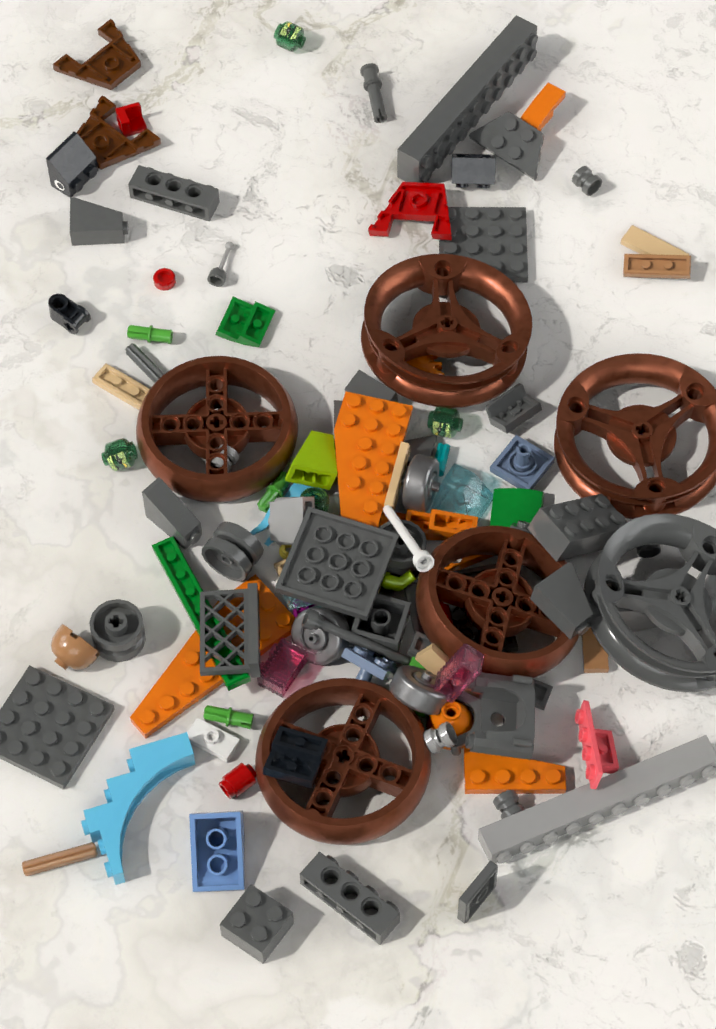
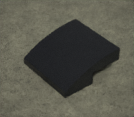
[263,726,328,788]

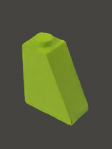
[285,430,338,490]

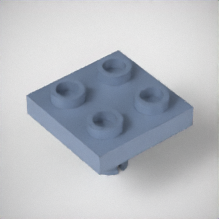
[490,435,555,489]
[341,645,398,682]

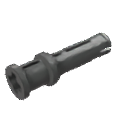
[360,63,387,123]

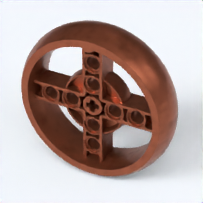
[136,356,298,502]
[416,526,579,678]
[255,678,431,845]

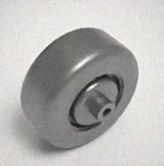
[401,454,441,512]
[291,605,350,665]
[390,665,451,715]

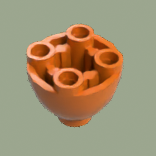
[426,700,474,750]

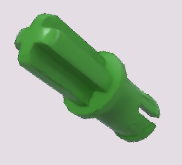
[127,325,173,344]
[257,471,292,513]
[203,705,254,729]

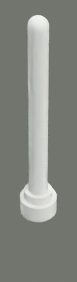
[383,505,434,572]

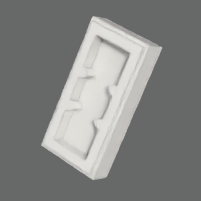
[187,717,240,762]

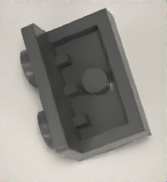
[485,383,542,434]

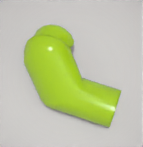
[381,570,416,592]

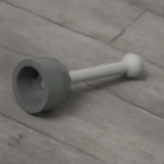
[207,242,234,287]

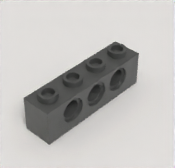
[128,165,220,222]
[300,851,400,945]

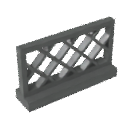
[200,583,261,678]

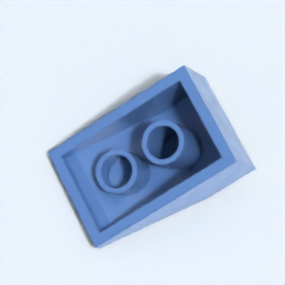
[189,810,245,892]

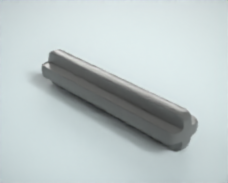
[125,343,164,383]

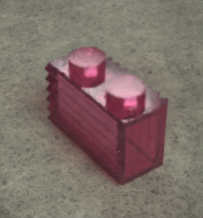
[257,638,308,698]
[434,643,485,703]

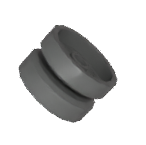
[380,519,427,577]
[201,522,264,581]
[89,599,146,662]

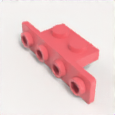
[575,700,619,789]

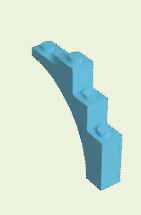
[81,732,195,885]

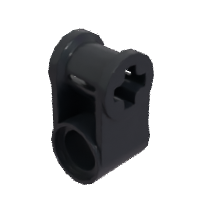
[48,293,91,335]

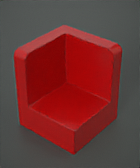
[115,102,147,137]

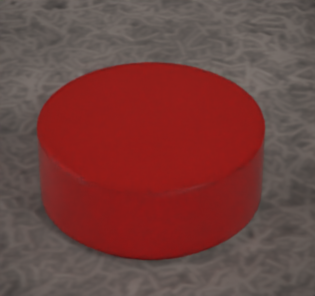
[153,268,176,291]

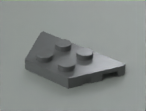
[469,111,544,180]

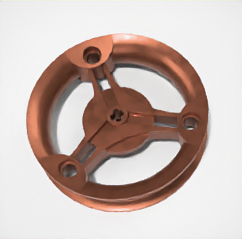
[361,254,532,408]
[554,353,716,519]

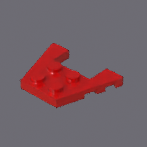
[368,182,452,240]

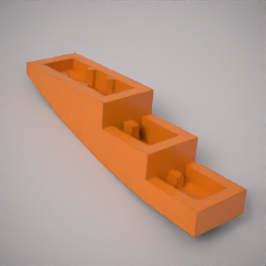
[520,82,566,131]
[380,509,478,541]

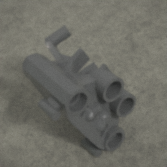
[451,671,535,760]

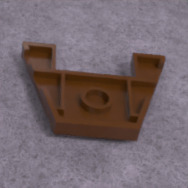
[53,19,141,90]
[77,95,161,170]

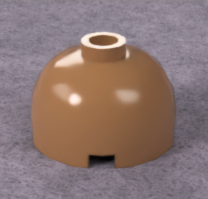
[51,624,100,670]

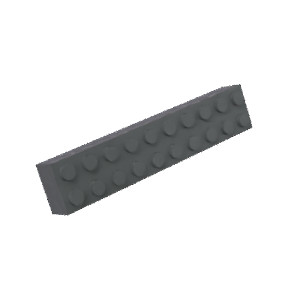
[397,15,538,183]

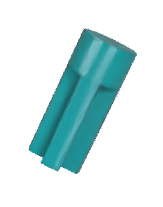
[435,442,450,477]

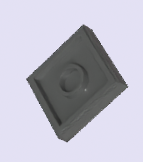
[457,860,498,924]

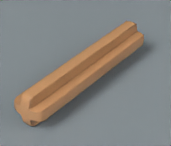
[22,842,98,876]

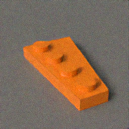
[464,746,566,794]

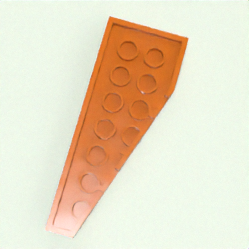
[334,391,413,528]
[130,574,295,738]

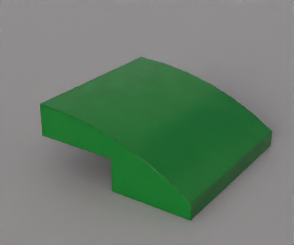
[215,296,276,347]
[490,488,544,527]

